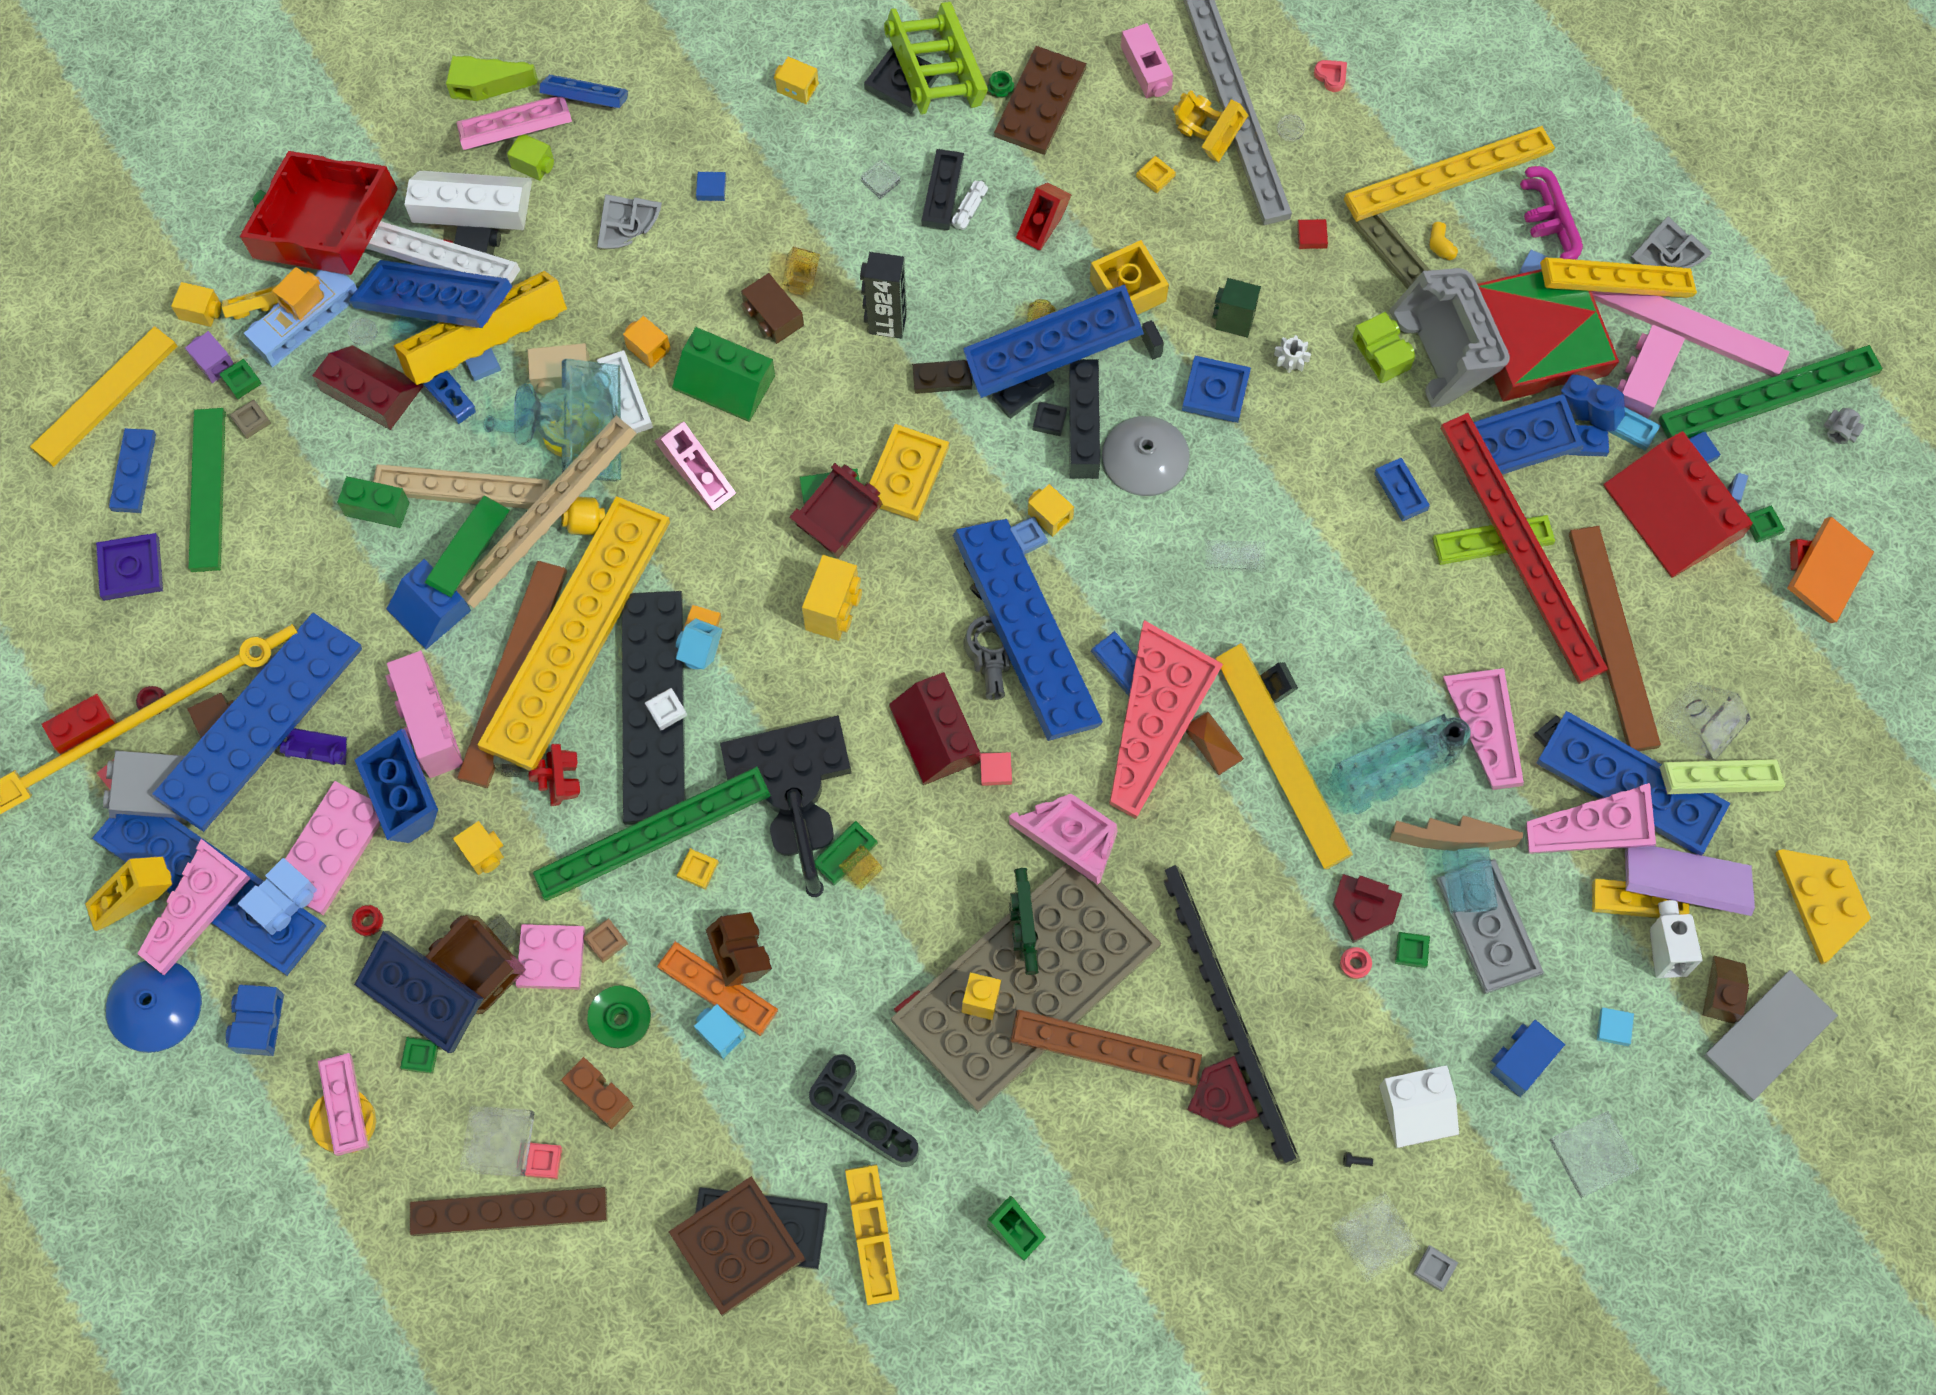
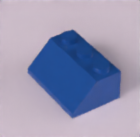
[355,729,438,843]

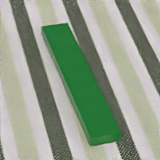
[188,408,226,572]

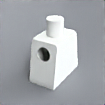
[1650,900,1703,978]

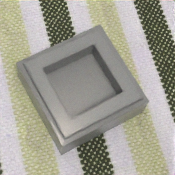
[1413,1245,1458,1292]

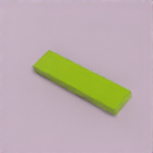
[1432,515,1555,565]

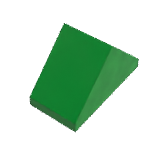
[987,1196,1046,1261]

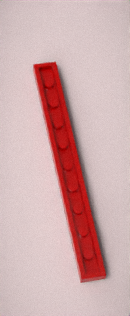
[1440,413,1608,684]

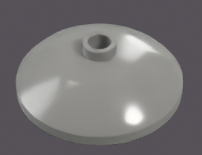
[1102,416,1190,496]

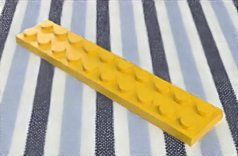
[478,496,670,771]

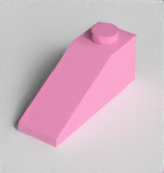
[654,422,736,511]

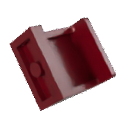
[789,463,883,559]

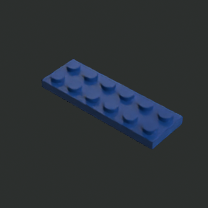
[349,260,512,328]
[963,284,1144,398]
[1536,711,1731,856]

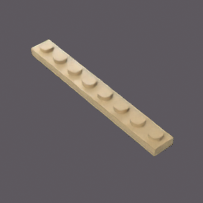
[457,415,637,608]

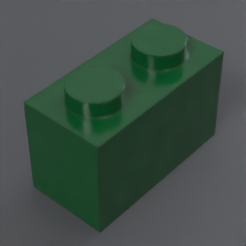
[1212,278,1261,338]

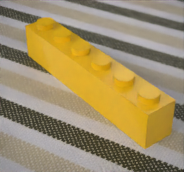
[394,271,567,385]

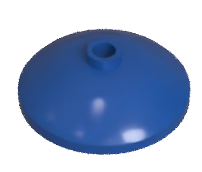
[105,961,202,1053]

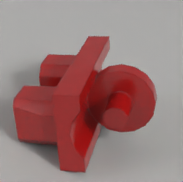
[528,744,580,806]

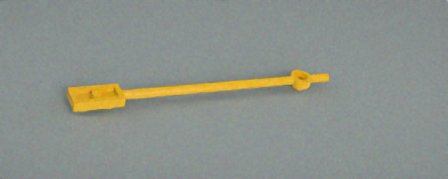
[0,624,298,814]

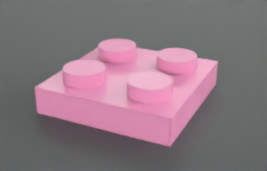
[516,924,585,990]

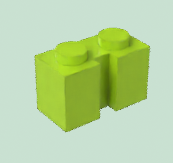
[1352,311,1415,384]

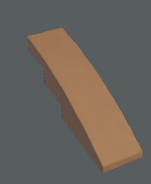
[1389,815,1523,851]

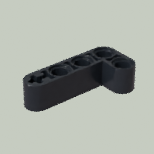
[809,1054,919,1167]

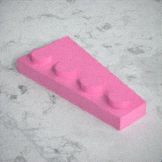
[1443,668,1524,790]
[1526,783,1656,854]
[137,839,250,975]

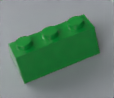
[672,327,775,422]

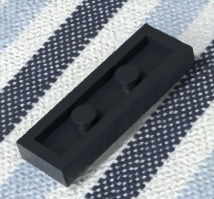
[921,149,964,230]

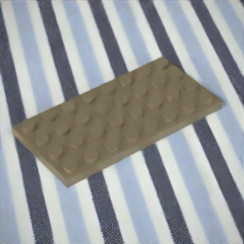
[891,863,1162,1114]

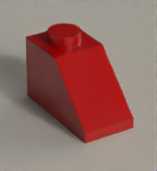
[1016,182,1072,251]

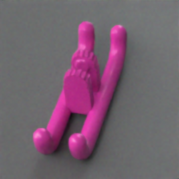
[1520,166,1583,260]

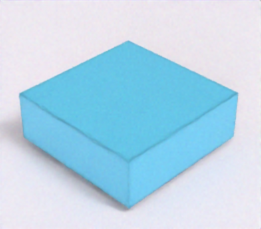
[1597,1007,1634,1046]

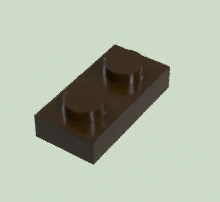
[912,360,972,394]

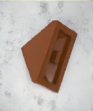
[1186,711,1244,775]

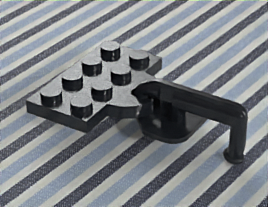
[720,715,852,897]

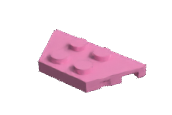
[1009,794,1118,885]

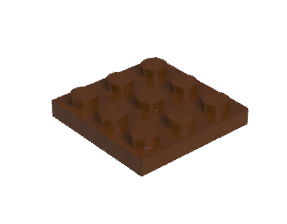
[669,1176,806,1317]

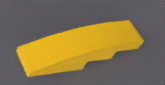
[845,1164,900,1305]

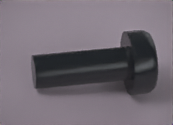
[1343,1152,1373,1168]

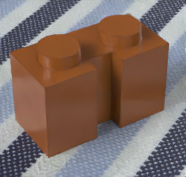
[561,1057,634,1130]

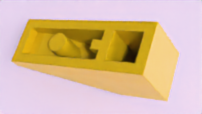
[85,857,172,931]

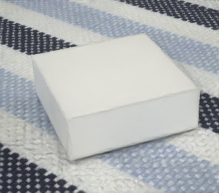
[645,688,687,730]

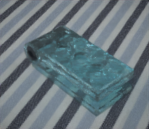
[1328,714,1471,815]

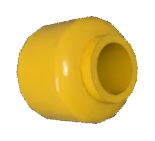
[561,496,605,535]

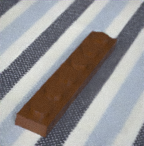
[410,1187,608,1236]

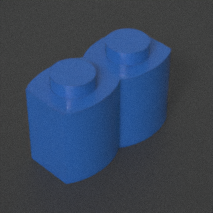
[1561,375,1625,431]

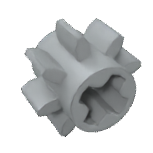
[1824,408,1864,444]

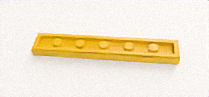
[1540,257,1697,298]
[30,326,178,467]

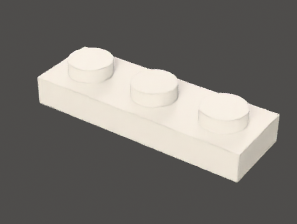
[597,350,653,433]

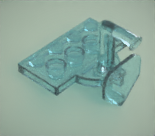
[483,359,621,482]

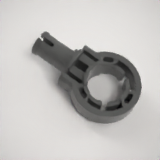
[964,616,1011,700]

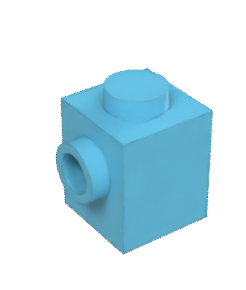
[676,618,723,670]

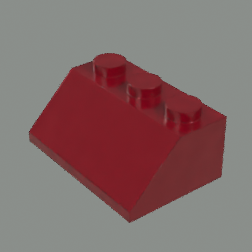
[312,345,424,430]
[889,672,980,786]

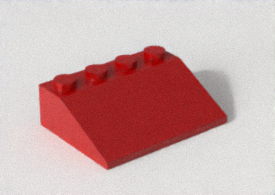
[1603,431,1753,578]

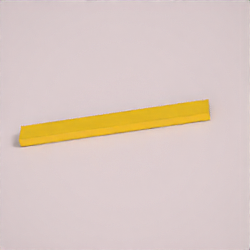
[1343,126,1555,222]
[1215,643,1353,870]

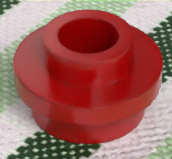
[351,905,384,936]

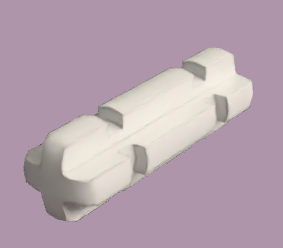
[951,180,988,230]

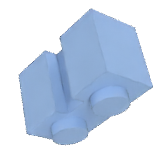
[238,858,317,936]

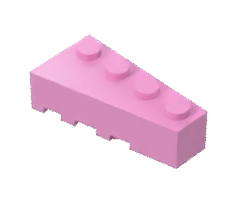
[385,651,463,778]

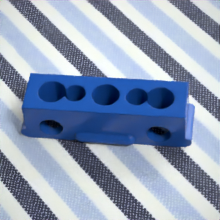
[423,370,476,424]

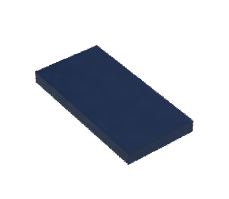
[354,931,484,1053]

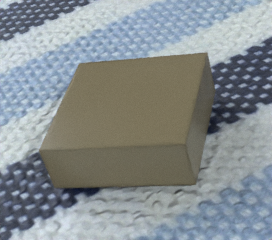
[230,399,271,439]

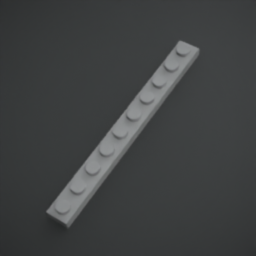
[1183,0,1292,225]

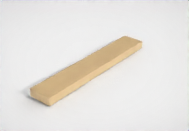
[373,464,551,509]

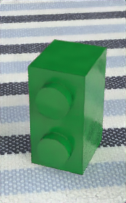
[337,476,410,528]

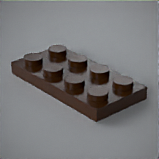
[994,46,1087,155]

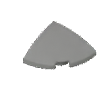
[597,194,662,249]
[1630,216,1712,268]

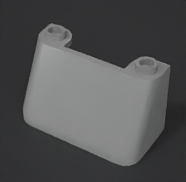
[1389,268,1510,408]

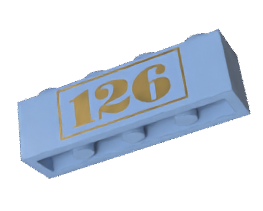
[244,270,357,368]

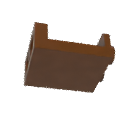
[425,915,526,1014]

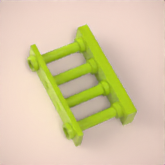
[884,2,988,115]

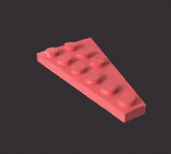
[1109,620,1223,819]

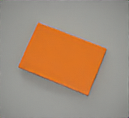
[1787,516,1874,623]

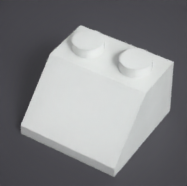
[1379,1065,1459,1148]

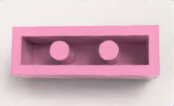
[1617,325,1685,419]

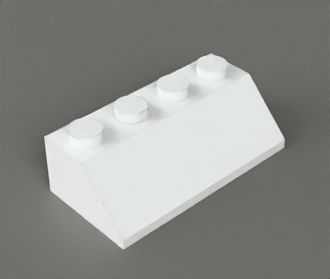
[405,171,532,230]

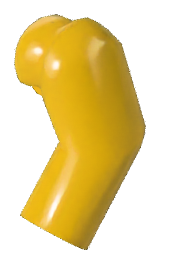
[1429,222,1458,261]

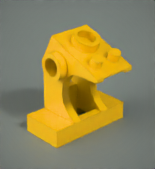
[1172,90,1248,163]

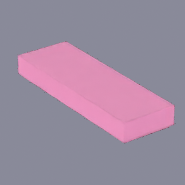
[318,1053,369,1156]

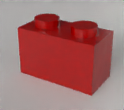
[41,694,117,755]

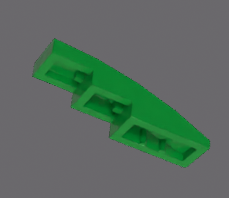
[425,495,510,598]

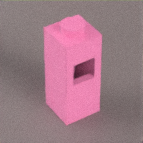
[1121,23,1173,98]

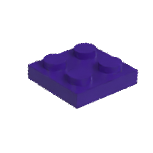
[96,533,163,601]

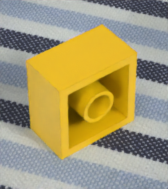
[1090,240,1169,315]
[802,555,862,641]

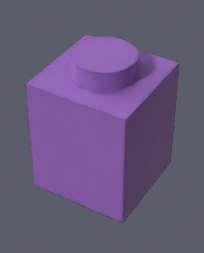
[185,331,234,384]

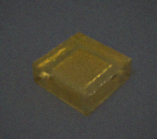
[839,845,883,890]

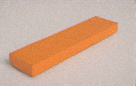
[657,941,778,1036]

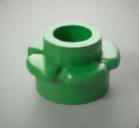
[987,71,1014,98]

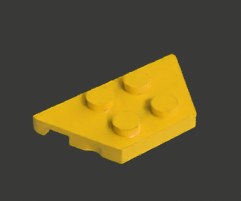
[1775,849,1871,964]

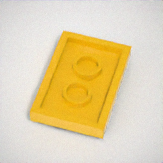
[870,424,949,521]

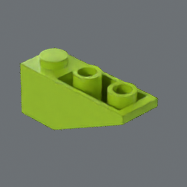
[446,56,538,101]

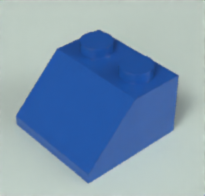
[387,559,471,649]

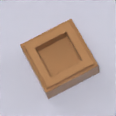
[584,918,628,963]

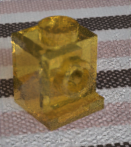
[781,246,820,295]

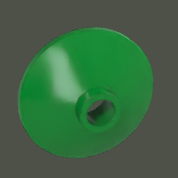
[587,985,651,1049]

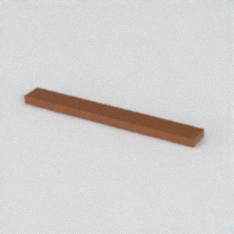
[1569,526,1661,751]
[457,561,567,789]

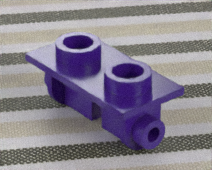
[280,728,347,765]

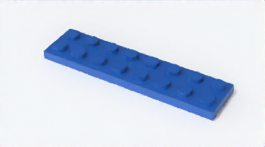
[952,519,1103,741]
[152,613,362,832]
[92,814,327,976]

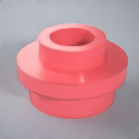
[1340,947,1372,979]

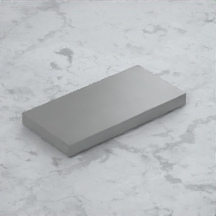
[1436,859,1544,995]
[1704,970,1838,1102]

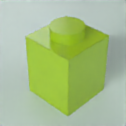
[507,134,554,181]

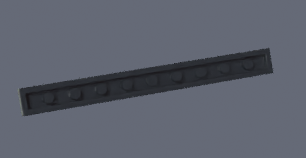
[1164,865,1301,1165]

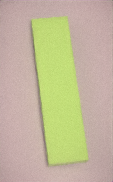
[1660,759,1785,794]

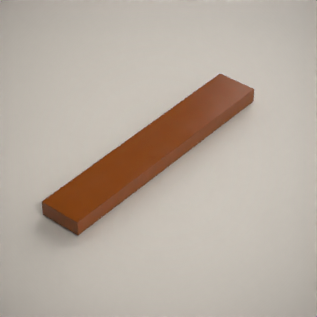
[1010,1010,1202,1086]

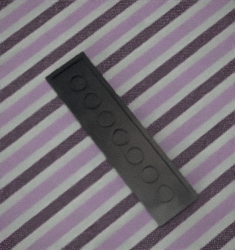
[622,591,686,825]

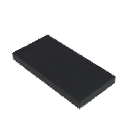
[695,1187,828,1270]

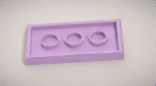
[1625,846,1755,916]

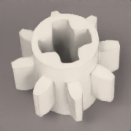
[1274,335,1311,373]

